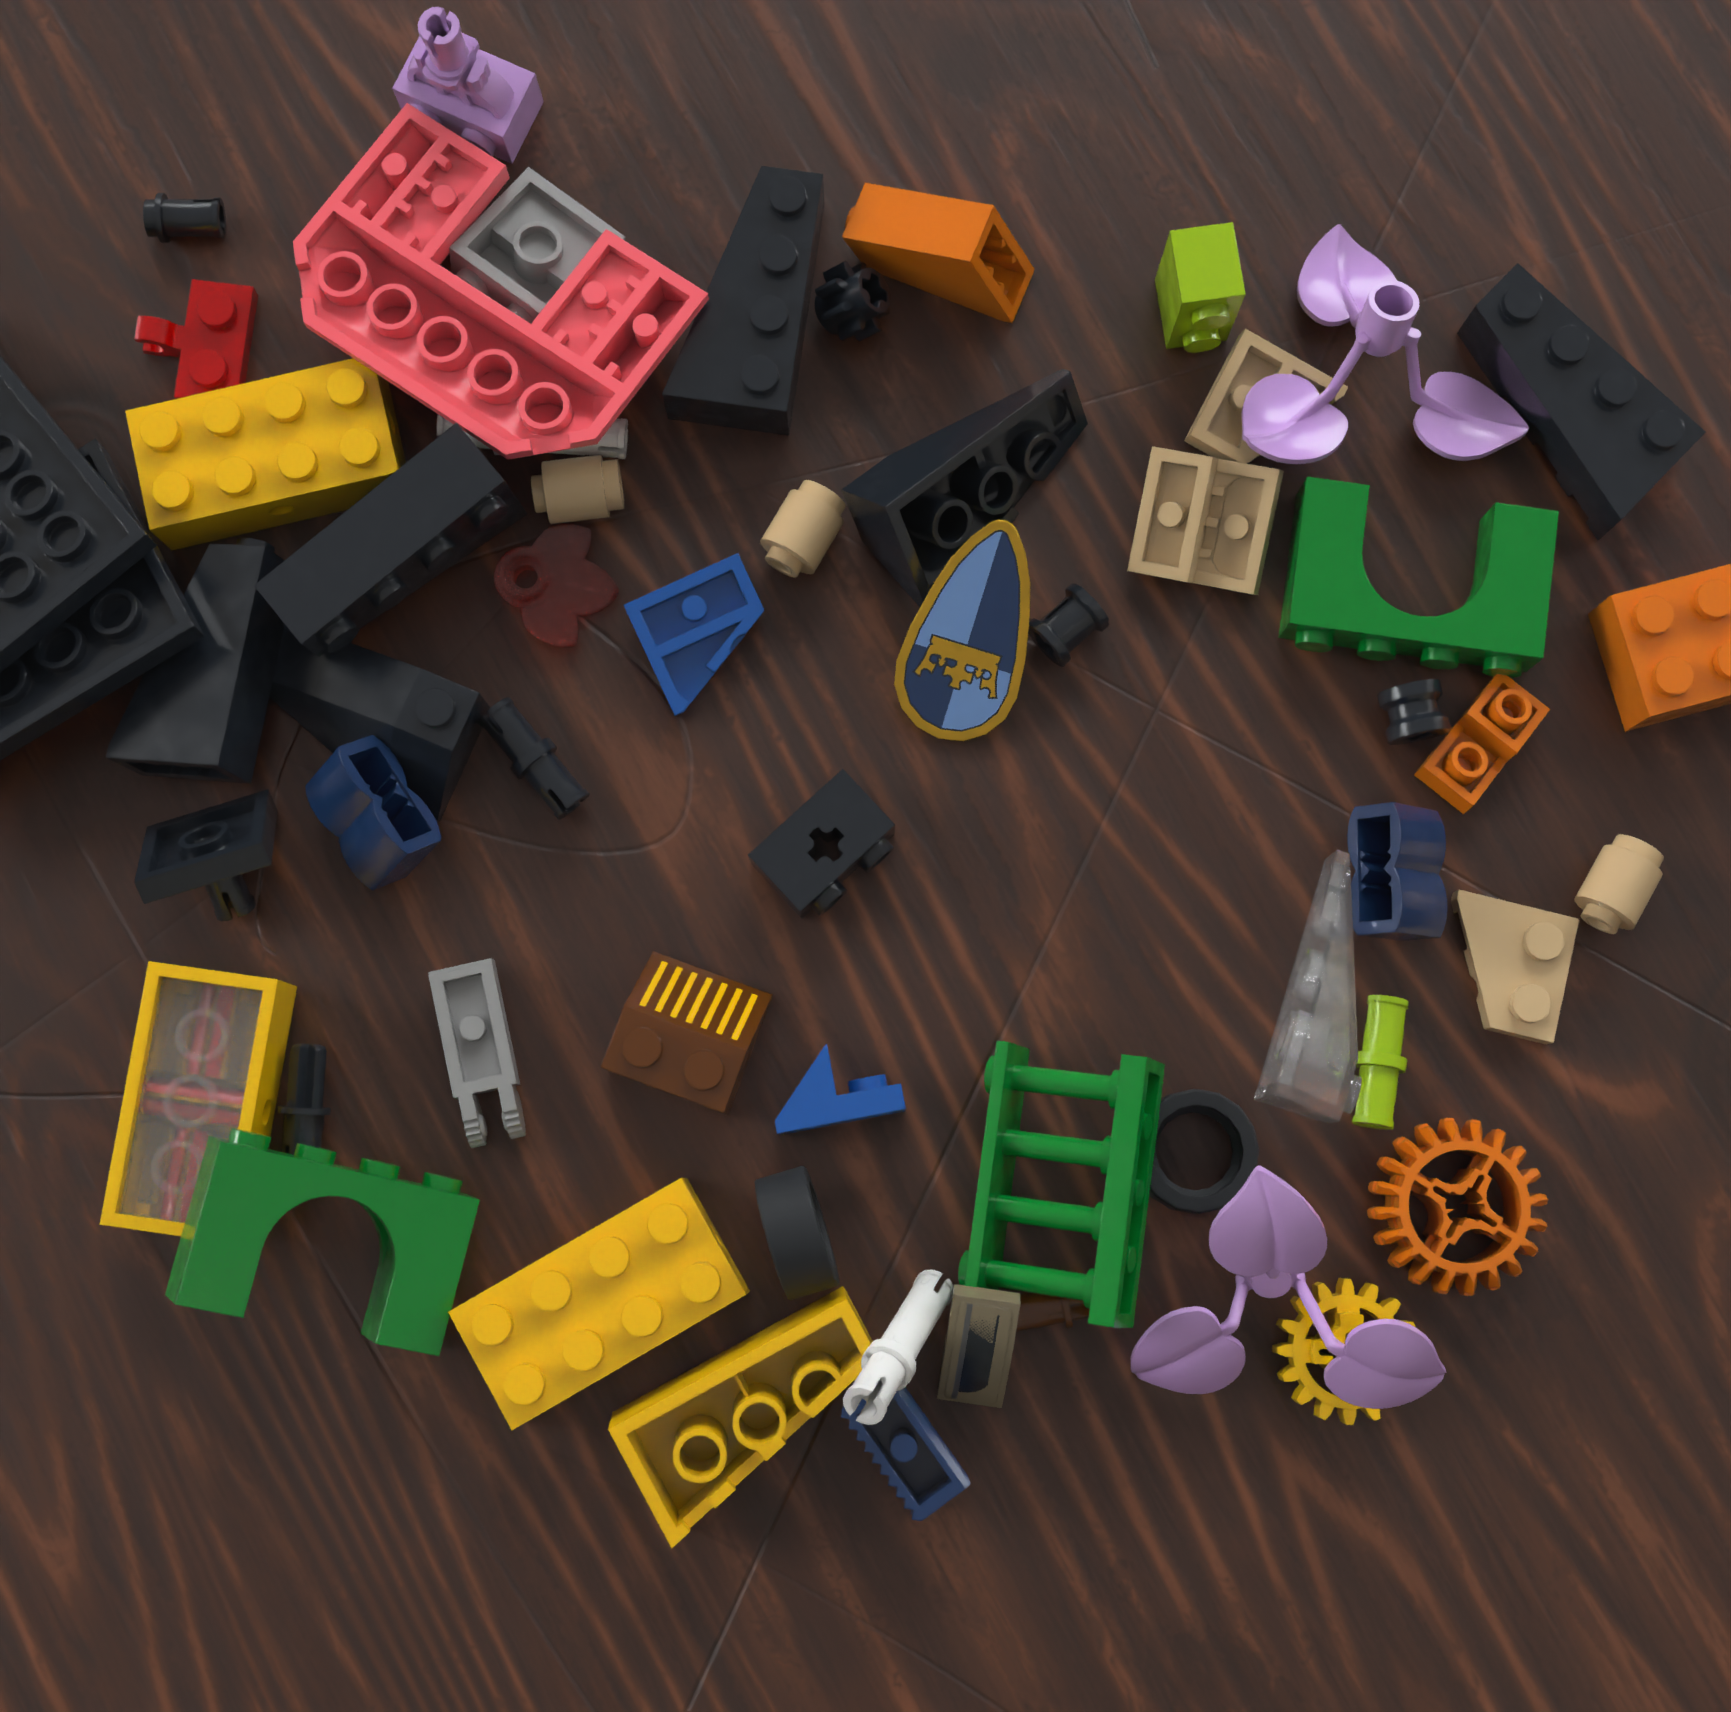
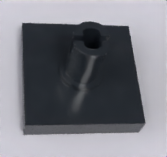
[134,789,278,921]

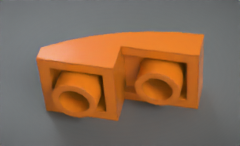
[1414,674,1550,814]

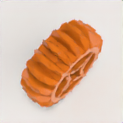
[1367,1118,1549,1296]

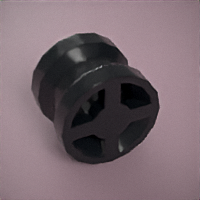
[1377,679,1451,745]

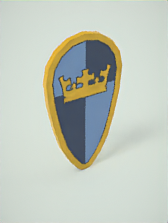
[894,520,1030,741]

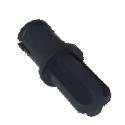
[278,1043,331,1155]

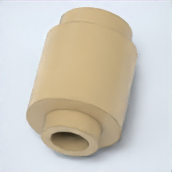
[531,455,624,524]
[760,480,846,578]
[1574,834,1664,934]

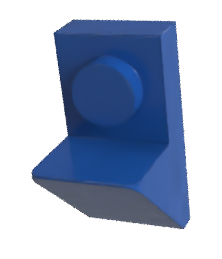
[775,1044,906,1135]

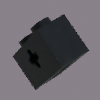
[748,769,895,919]

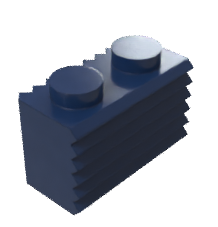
[841,1387,971,1521]

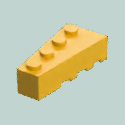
[608,1286,873,1548]

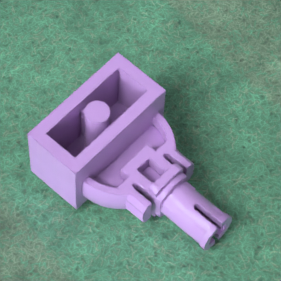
[392,7,544,164]

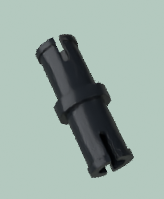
[478,697,590,820]

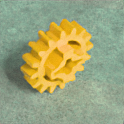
[1272,1278,1415,1425]

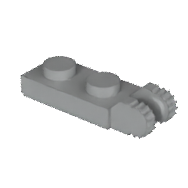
[428,958,526,1148]

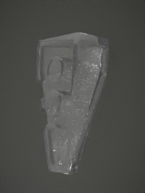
[1254,850,1362,1123]

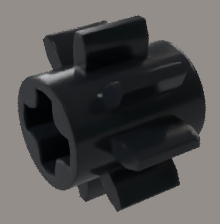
[814,260,891,342]

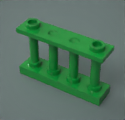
[958,1041,1165,1328]

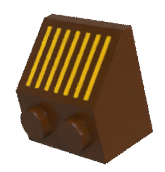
[600,951,773,1116]

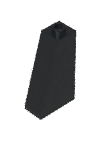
[106,538,285,784]

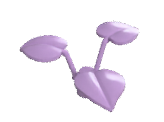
[1241,224,1529,464]
[1131,1165,1446,1409]

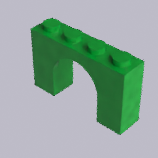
[1278,477,1559,678]
[165,1128,480,1356]

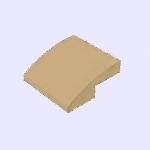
[1127,446,1284,595]

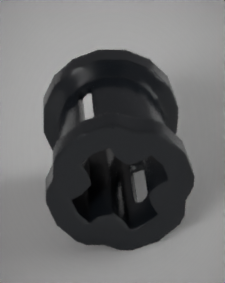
[1028,583,1109,667]

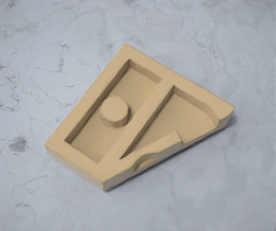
[1184,329,1348,464]
[1451,889,1579,1045]

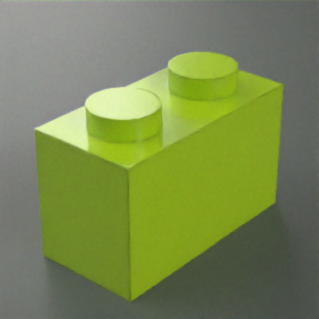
[1155,222,1246,353]

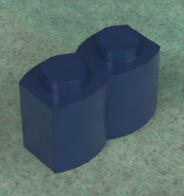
[305,735,441,890]
[1347,802,1447,941]

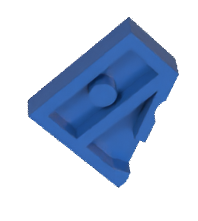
[623,553,764,716]

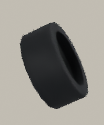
[1149,1089,1259,1214]
[755,1166,840,1300]

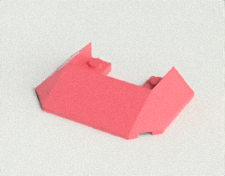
[293,103,709,460]

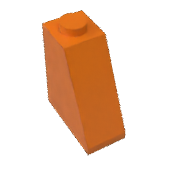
[842,183,1035,323]

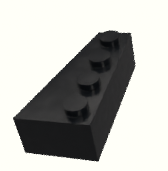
[662,166,825,436]
[1457,263,1706,540]
[254,422,528,657]

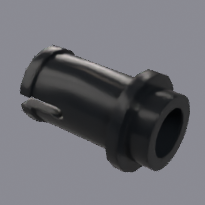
[143,193,226,243]

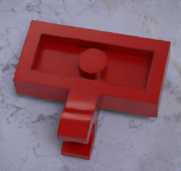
[134,279,258,399]

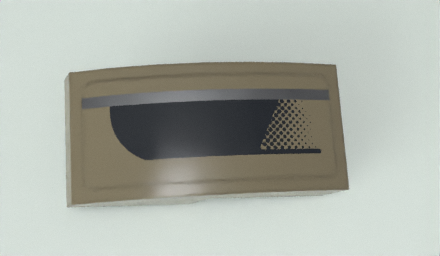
[937,1284,1021,1408]

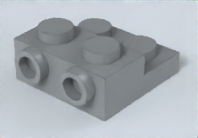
[449,167,626,324]

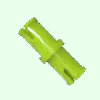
[1352,995,1409,1130]

